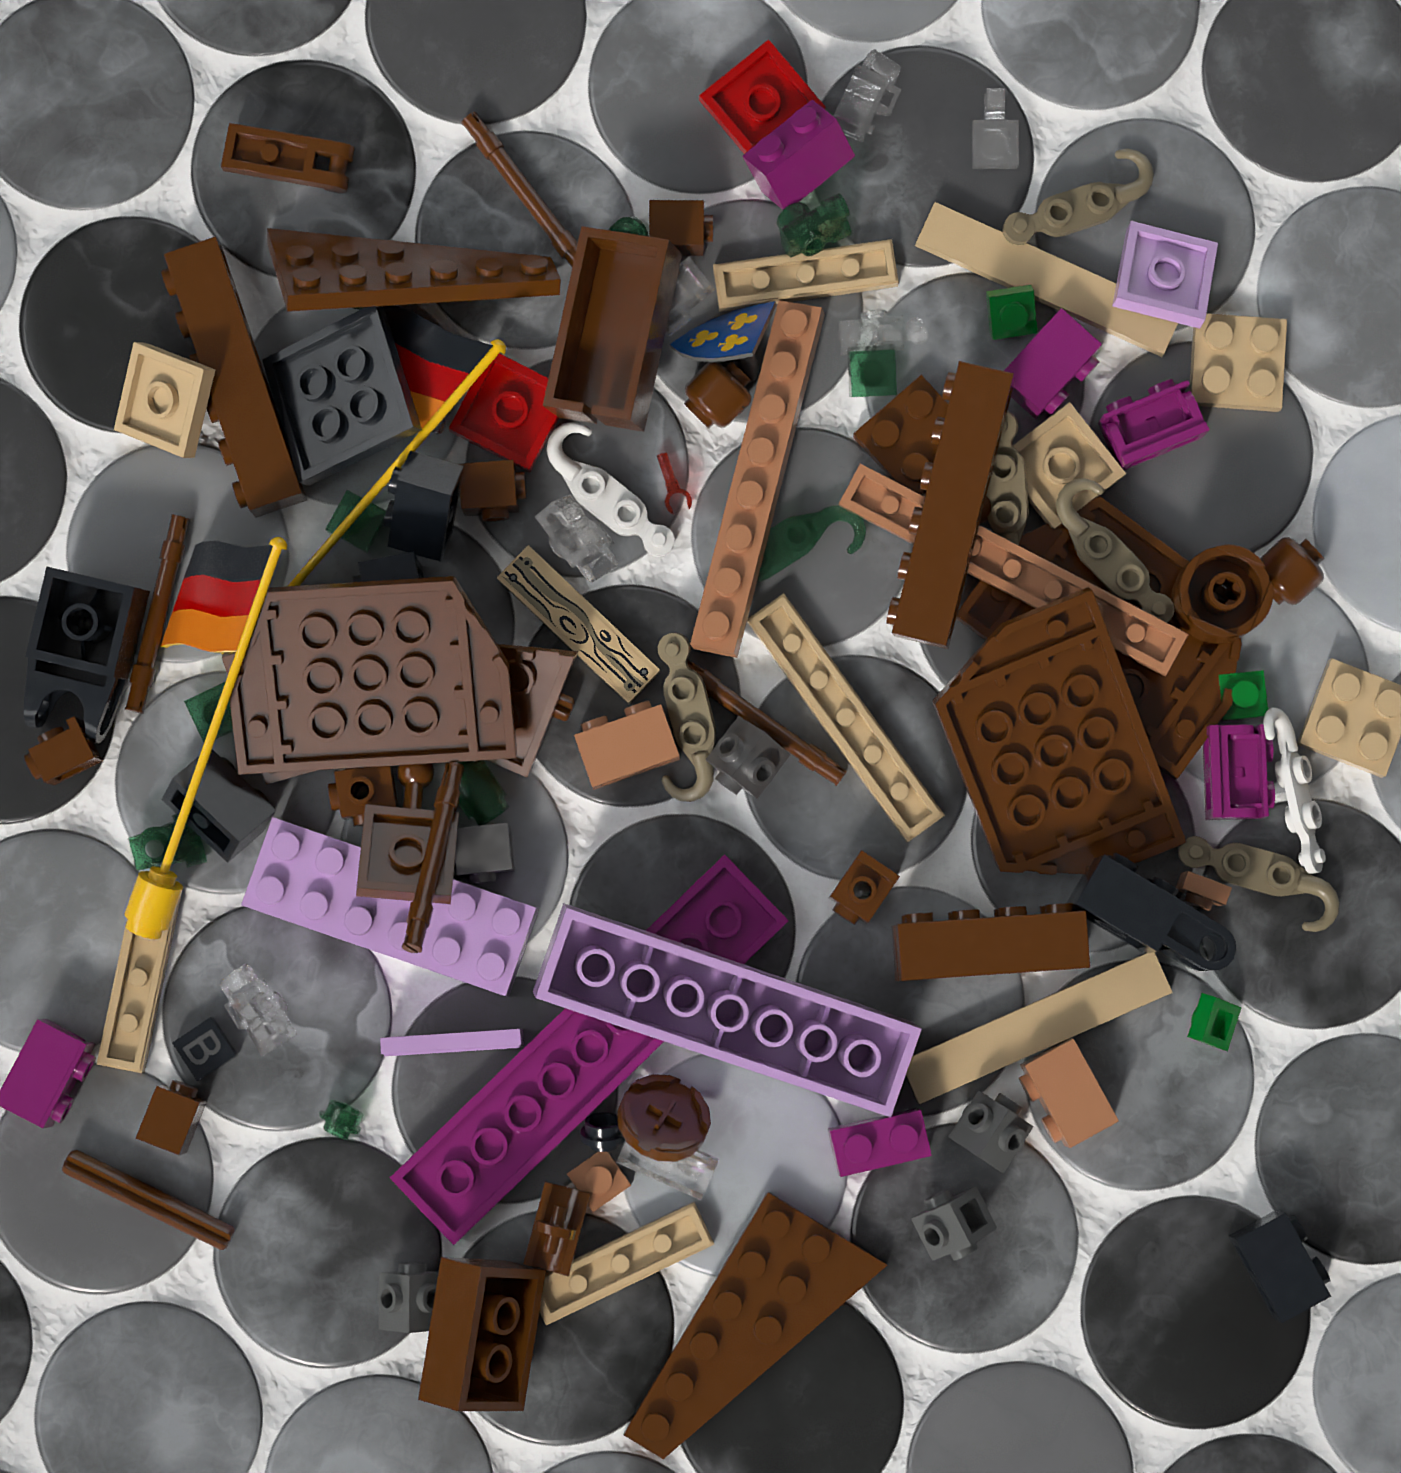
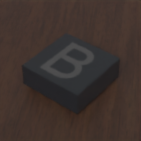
[172,1017,238,1081]

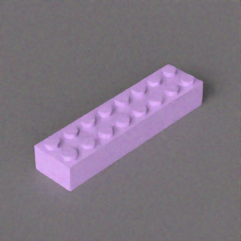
[533,903,922,1117]

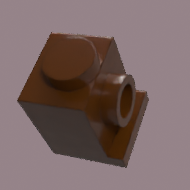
[24,716,103,786]
[829,850,900,925]

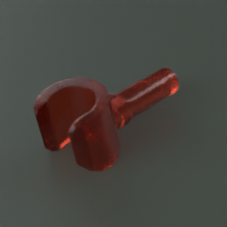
[657,452,692,515]

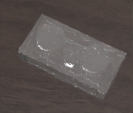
[616,1141,719,1200]

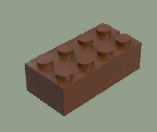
[543,226,682,432]
[891,903,1090,981]

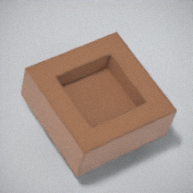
[1176,871,1232,911]
[567,1152,632,1212]

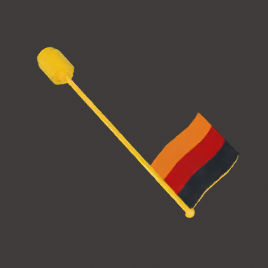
[221,305,506,655]
[124,537,288,939]

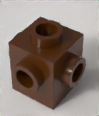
[328,766,399,827]

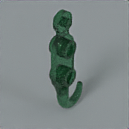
[757,505,866,582]

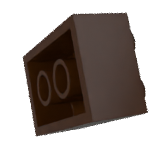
[418,1257,546,1412]

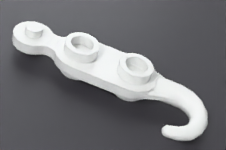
[547,422,675,557]
[1263,708,1326,874]

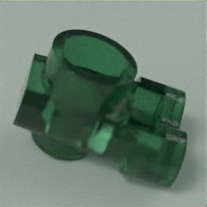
[777,193,852,258]
[127,814,207,871]

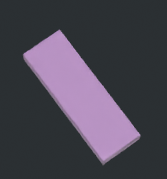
[380,1028,524,1056]

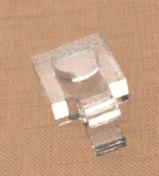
[972,88,1019,169]

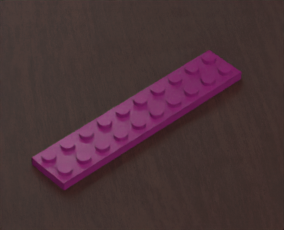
[390,854,789,1245]

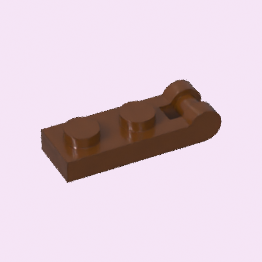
[221,123,355,193]

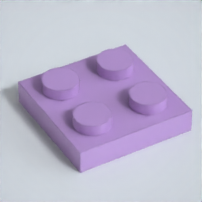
[1112,221,1218,329]

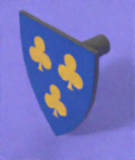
[669,301,777,382]

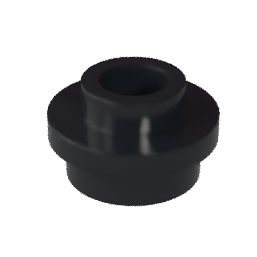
[580,1112,625,1152]

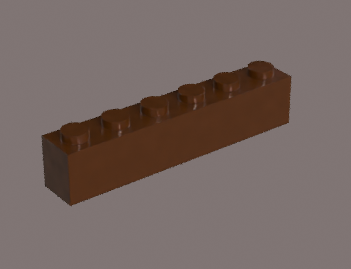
[161,236,307,518]
[886,361,1015,649]

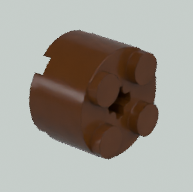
[1171,544,1274,644]

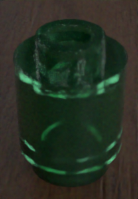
[458,760,510,826]

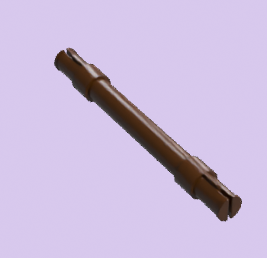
[461,111,578,267]
[125,514,190,714]
[687,660,848,786]
[402,762,465,953]

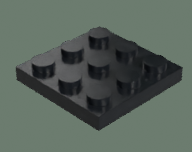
[262,306,422,486]

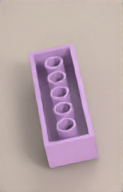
[241,817,539,996]

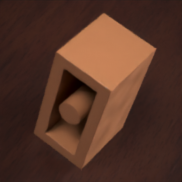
[574,701,680,790]
[1018,1038,1119,1148]

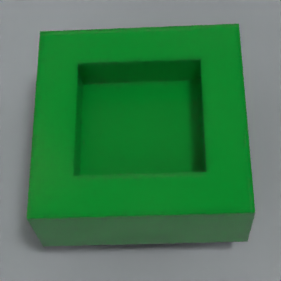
[986,285,1037,340]
[1218,670,1268,722]
[1187,993,1242,1052]

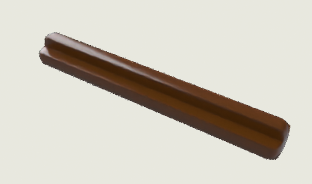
[62,1150,235,1250]

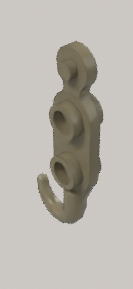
[1003,148,1154,245]
[987,411,1029,545]
[1056,478,1174,623]
[658,632,716,802]
[1178,836,1340,932]

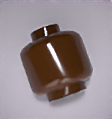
[684,361,752,429]
[1260,537,1325,605]

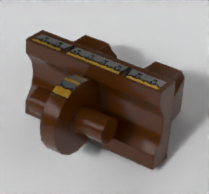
[523,1181,591,1276]

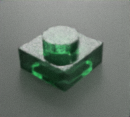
[847,349,897,397]
[325,490,386,553]
[184,681,233,743]

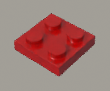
[699,39,826,154]
[448,353,559,473]

